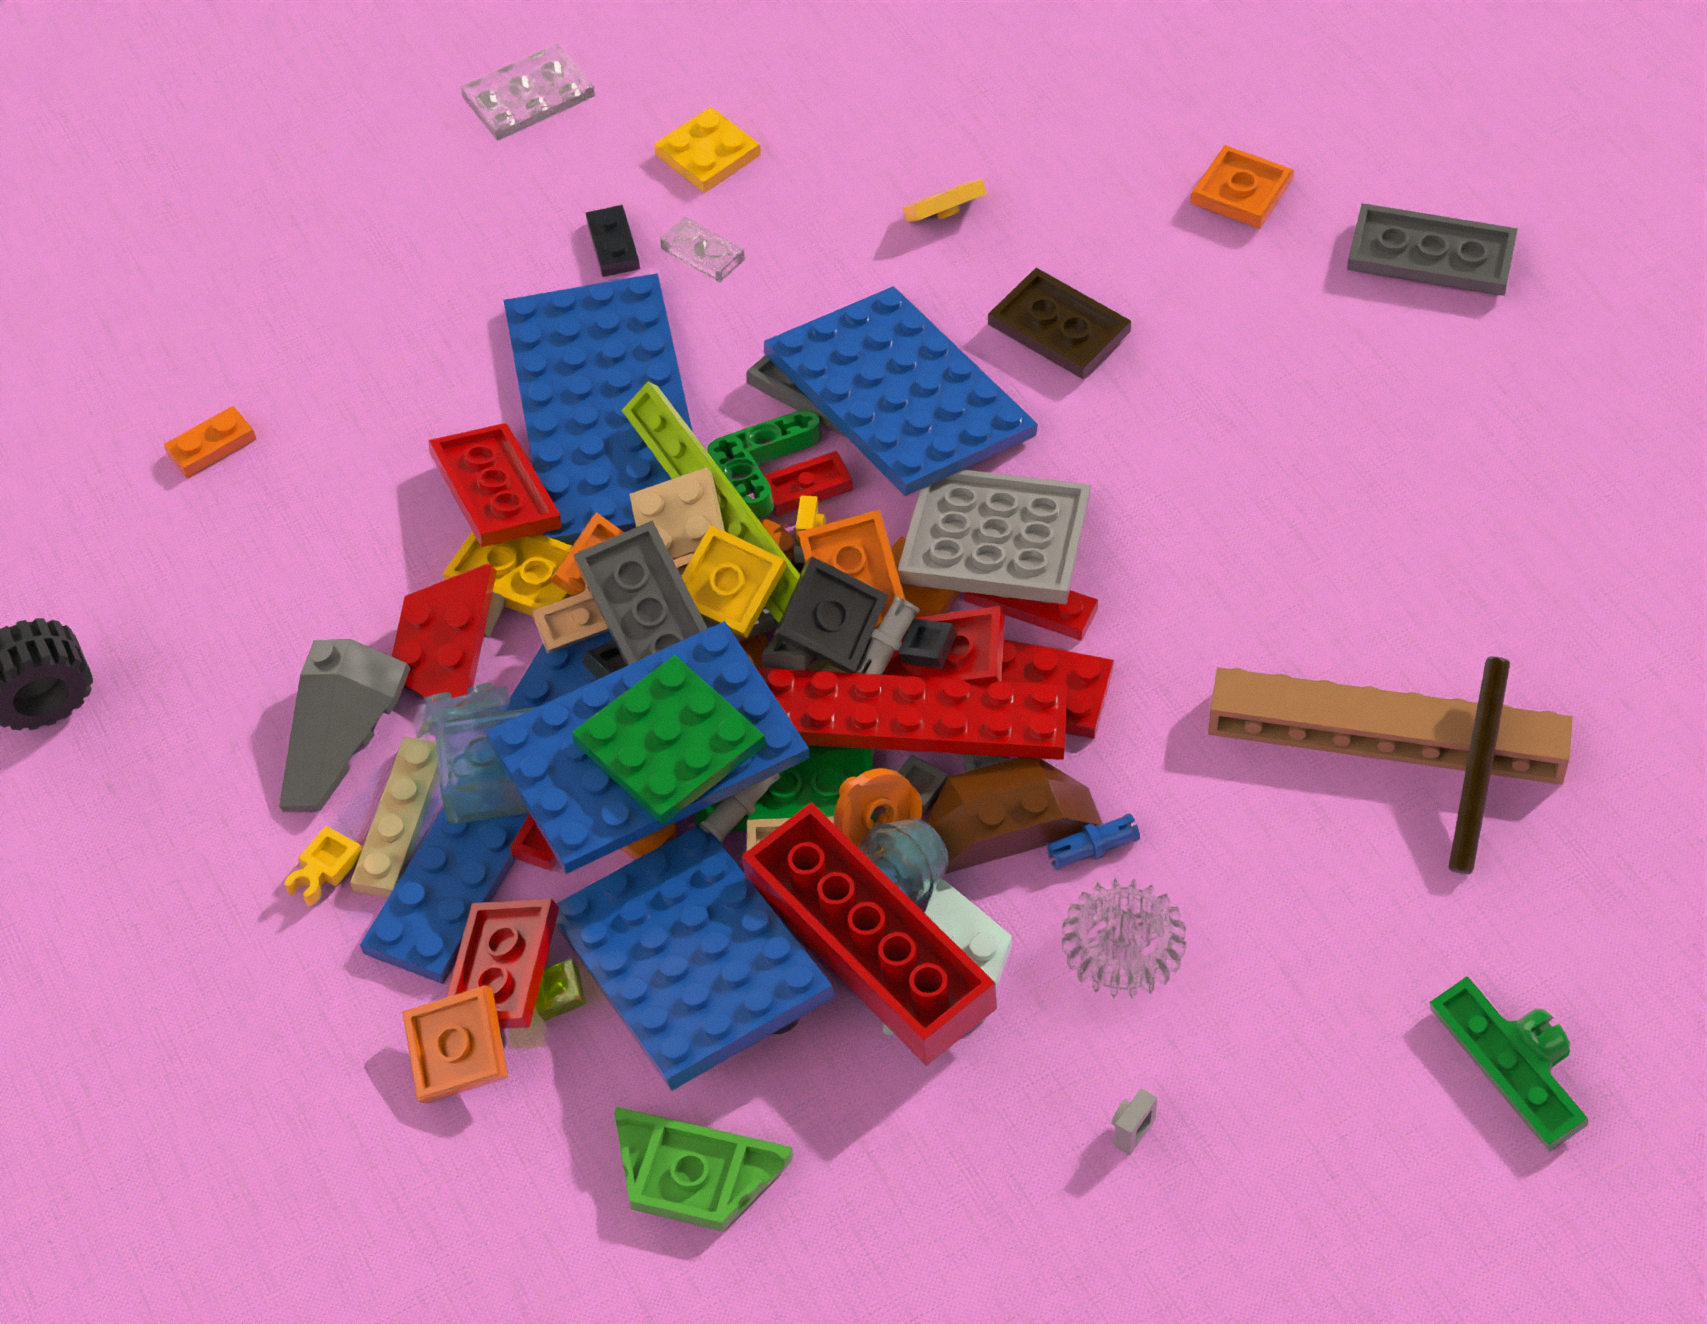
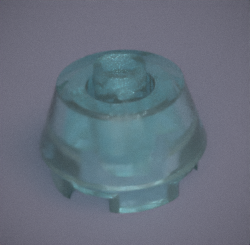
[858,818,949,904]

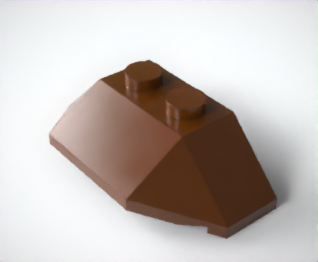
[919,757,1102,877]

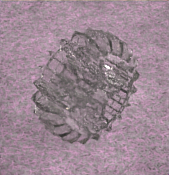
[1062,878,1186,999]

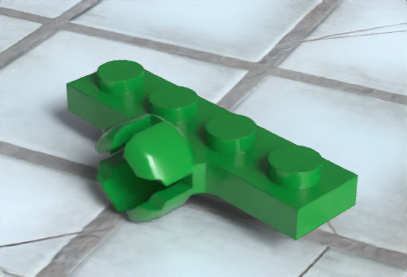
[1429,976,1588,1152]

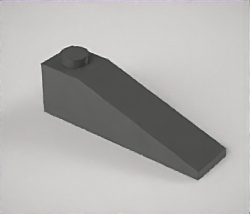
[279,639,410,812]

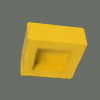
[796,496,826,546]

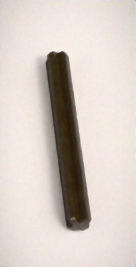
[1448,656,1510,874]

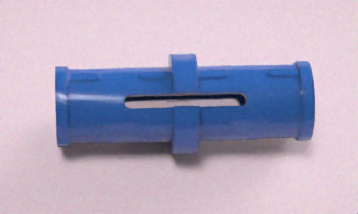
[1046,813,1140,870]

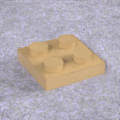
[629,467,725,560]

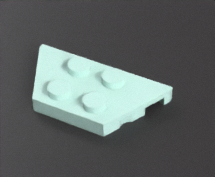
[882,878,1012,1035]

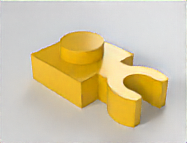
[285,826,362,906]

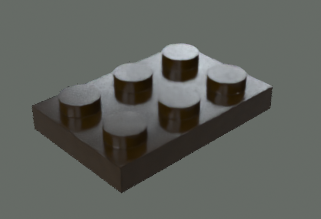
[988,267,1131,379]

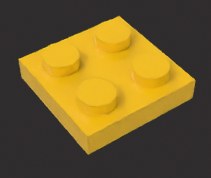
[654,106,761,193]
[681,525,787,639]

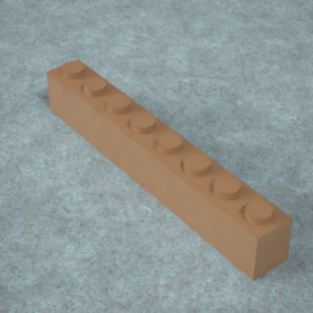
[1208,667,1573,785]

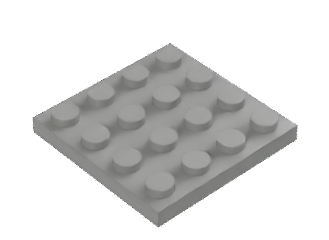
[897,470,1091,604]

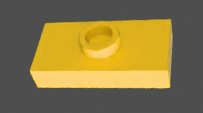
[902,179,987,222]

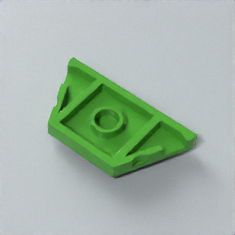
[614,1107,793,1231]

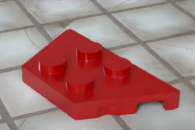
[391,564,497,722]

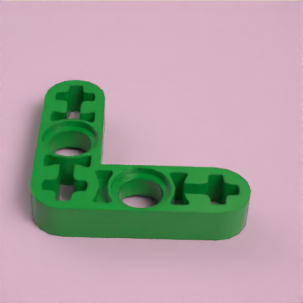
[707,410,822,519]

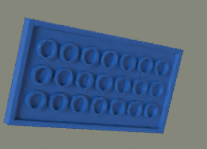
[504,273,693,545]

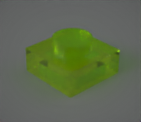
[535,959,586,1022]

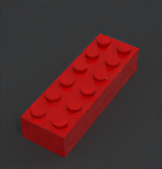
[741,802,997,1066]

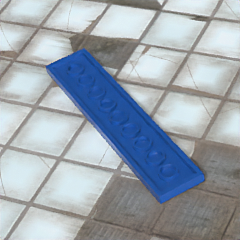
[360,631,613,984]

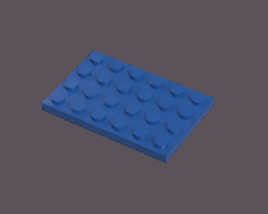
[764,286,1038,496]
[485,621,810,874]
[555,825,836,1091]

